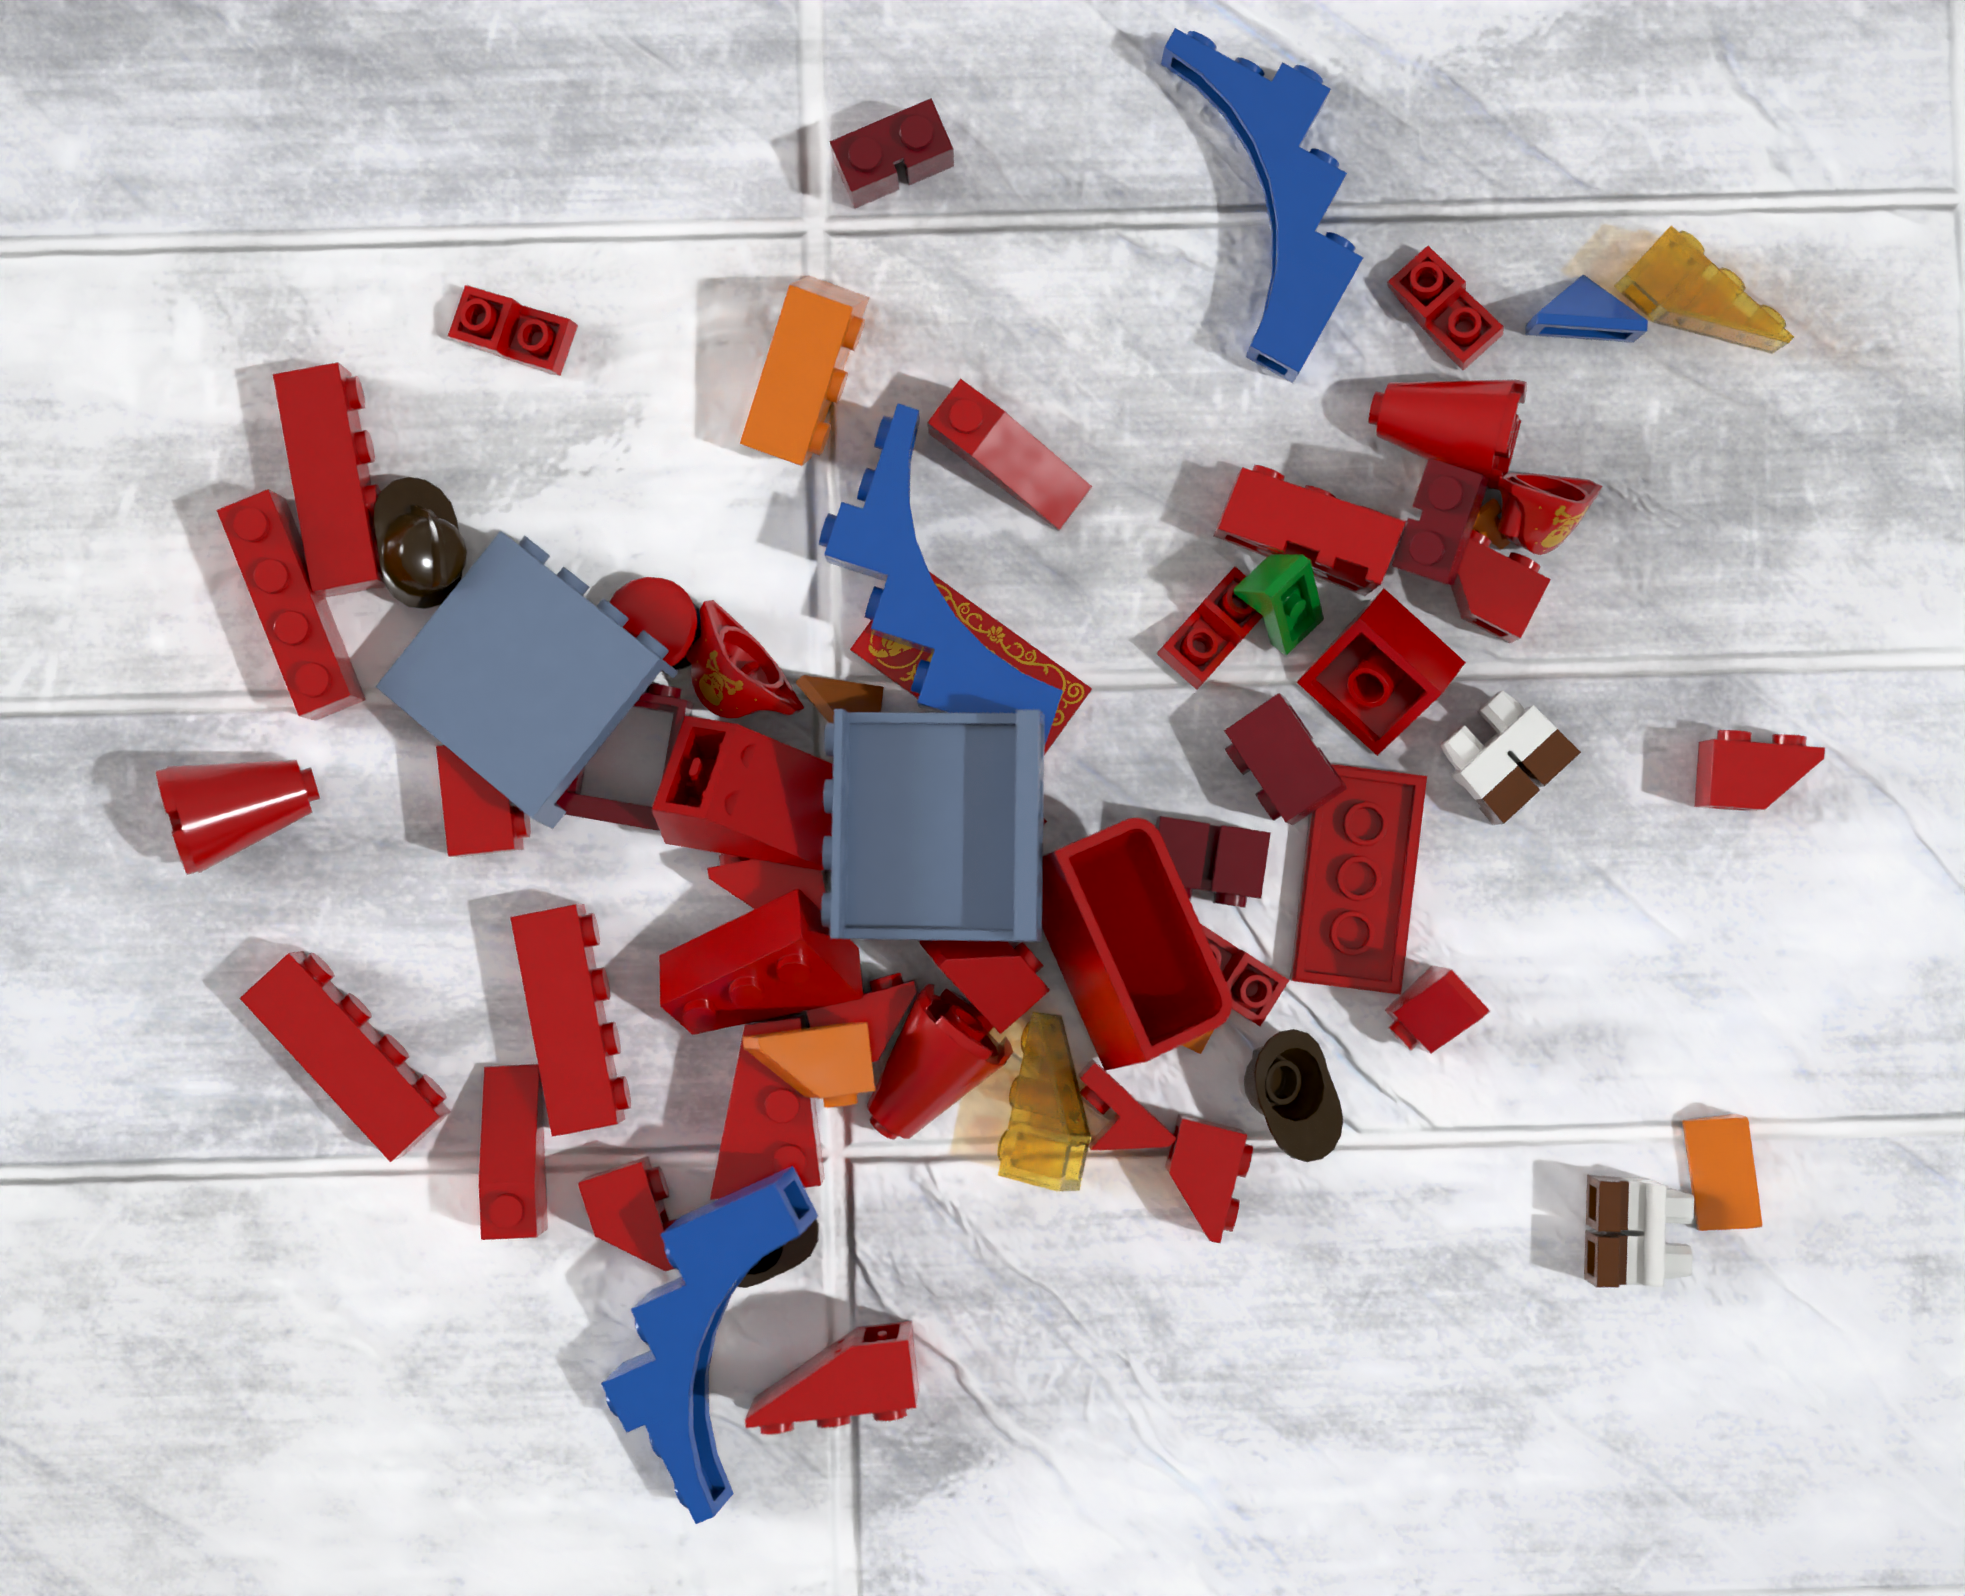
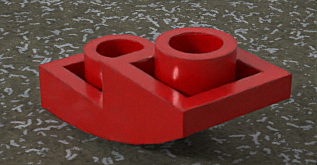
[1387,246,1504,371]
[448,285,578,376]
[1156,566,1263,690]
[1201,924,1290,1027]

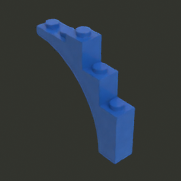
[1161,28,1364,383]
[819,403,1063,747]
[601,1166,818,1524]

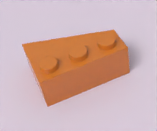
[739,275,870,466]

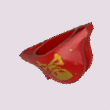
[1497,473,1603,555]
[685,600,804,719]

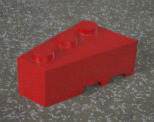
[1213,465,1406,596]
[659,888,863,1035]
[710,1015,825,1200]

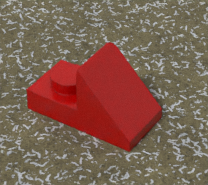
[1078,1059,1176,1151]

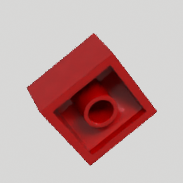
[1296,588,1466,756]

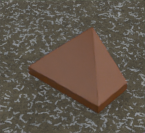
[795,675,884,723]

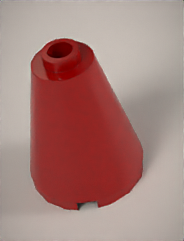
[1368,379,1527,491]
[156,760,320,875]
[867,983,1014,1140]

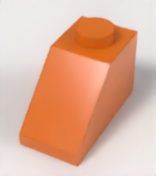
[743,1022,875,1108]

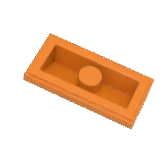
[1682,1113,1762,1231]

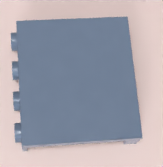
[375,531,678,829]
[821,709,1045,942]

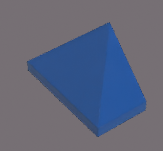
[1525,274,1648,343]

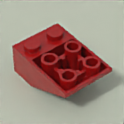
[651,716,833,871]
[745,1321,919,1435]

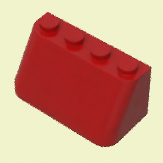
[1042,818,1232,1071]

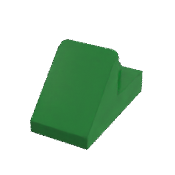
[1233,554,1324,656]

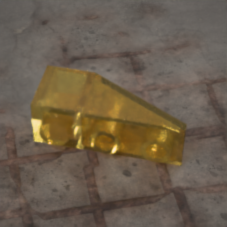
[1614,225,1794,354]
[997,1011,1091,1192]

